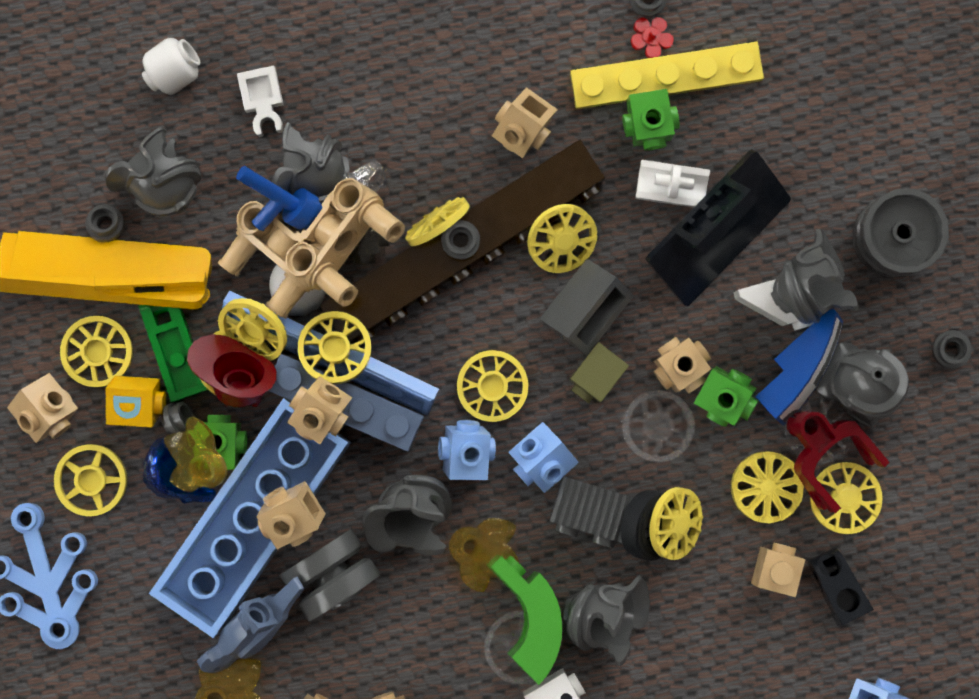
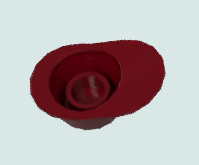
[187,334,276,408]

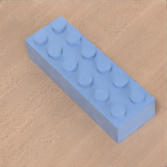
[149,398,352,638]

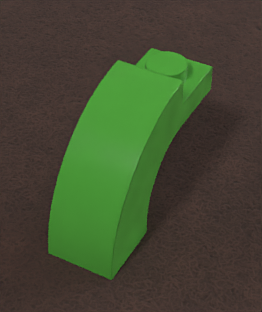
[487,554,562,685]

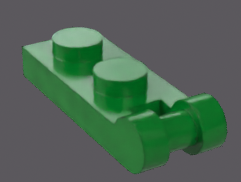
[138,305,209,402]

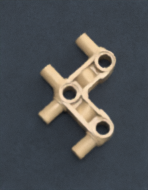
[218,178,405,319]

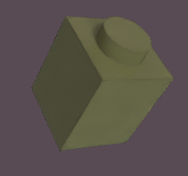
[569,342,629,404]

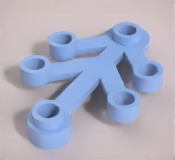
[0,503,98,649]

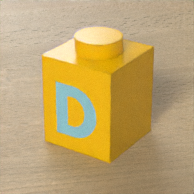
[106,376,166,427]

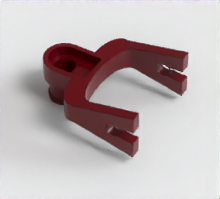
[787,411,890,513]

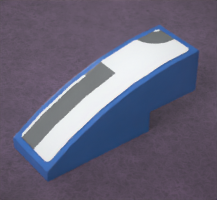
[755,308,843,426]

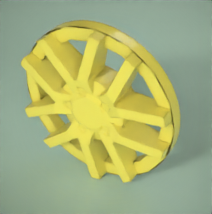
[60,316,133,387]

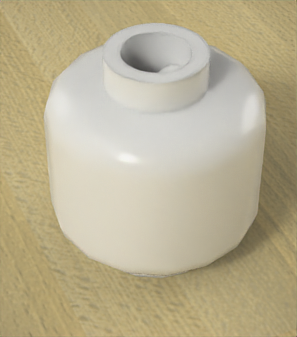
[142,37,200,95]

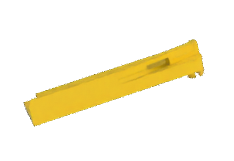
[0,231,212,309]

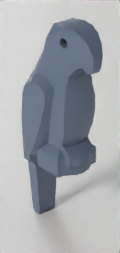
[197,577,305,673]

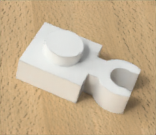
[237,65,284,137]

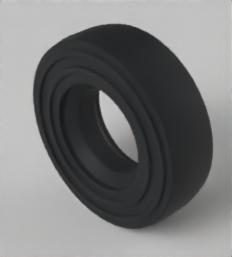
[621,490,674,561]

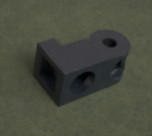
[808,547,874,626]

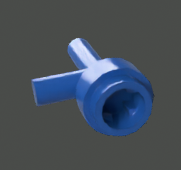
[236,166,322,231]

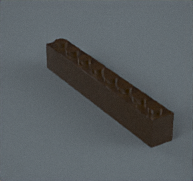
[320,139,605,346]

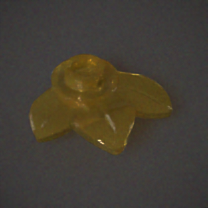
[163,417,227,492]
[449,518,519,592]
[195,658,262,699]

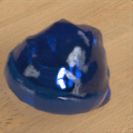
[142,436,217,504]

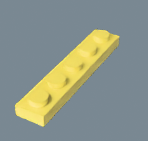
[570,41,764,110]

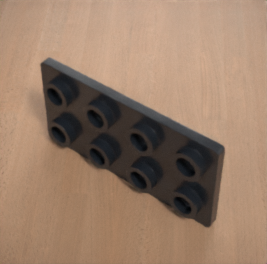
[646,149,791,306]

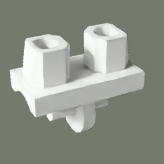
[635,160,710,208]

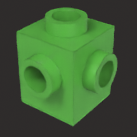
[622,89,680,151]
[694,366,759,427]
[190,415,247,470]

